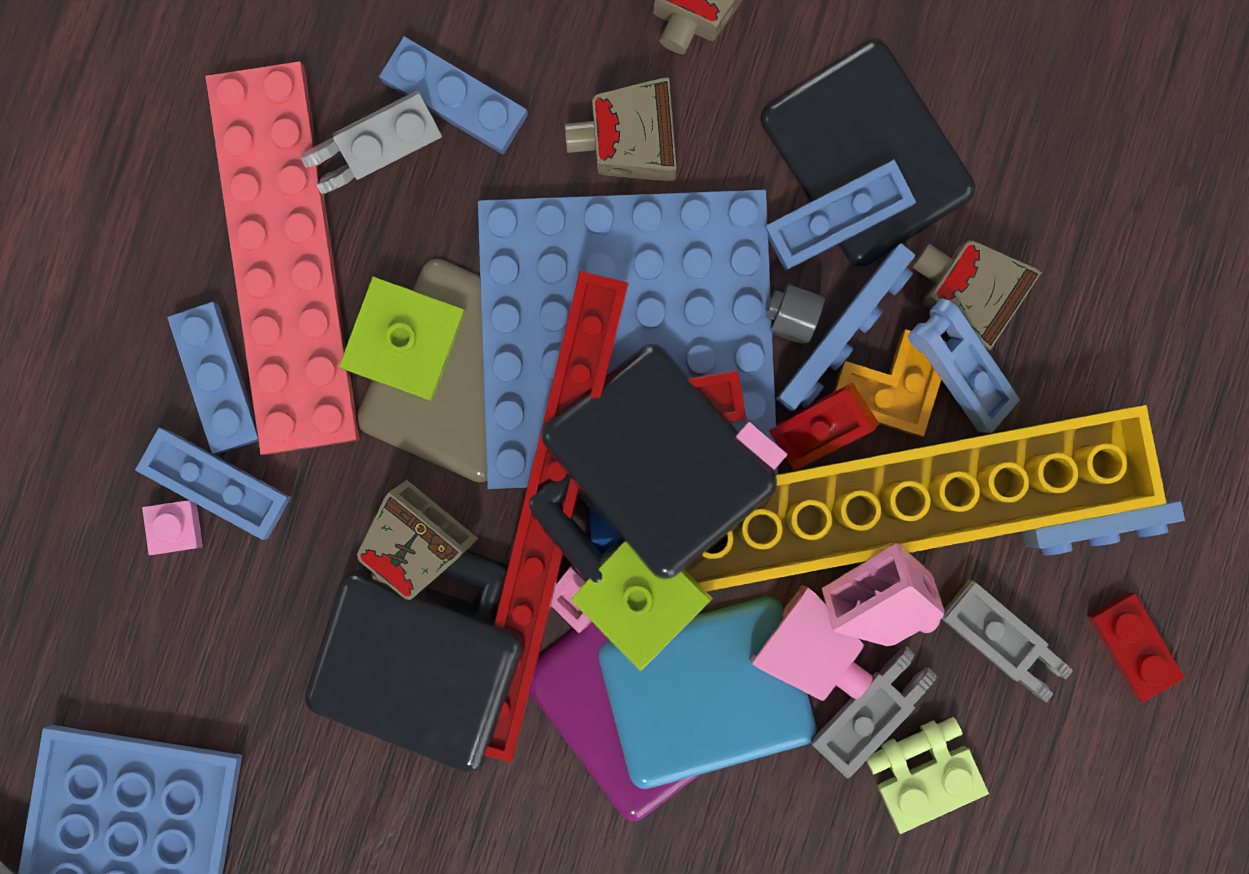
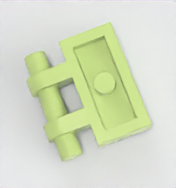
[866,717,989,834]

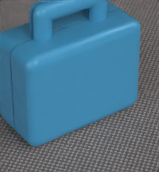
[599,596,817,789]

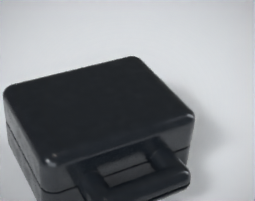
[760,41,976,266]
[529,344,777,583]
[305,550,525,773]

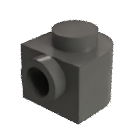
[765,284,825,345]

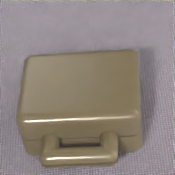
[356,259,487,482]

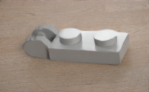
[300,90,442,194]
[942,579,1073,703]
[810,646,937,779]

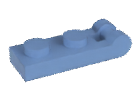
[908,299,1020,434]

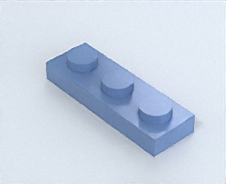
[379,36,528,155]
[764,160,916,271]
[167,302,259,455]
[135,427,291,540]
[1022,501,1185,555]

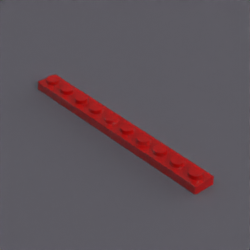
[484,271,629,763]

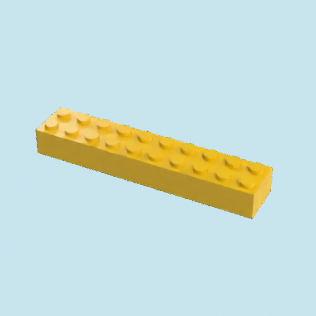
[688,405,1167,591]

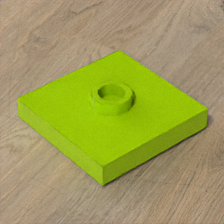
[339,277,466,402]
[570,542,713,672]

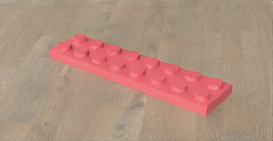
[206,61,360,455]

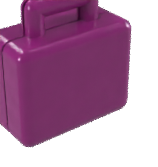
[530,622,701,821]

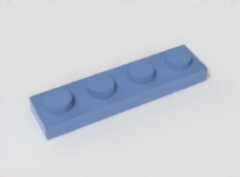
[775,243,916,412]

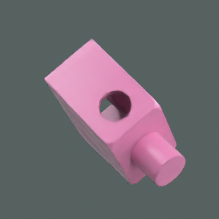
[822,543,945,646]
[750,585,873,701]

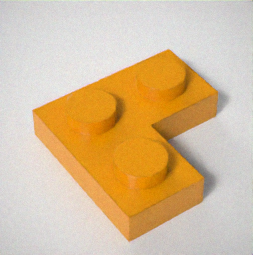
[833,329,947,437]

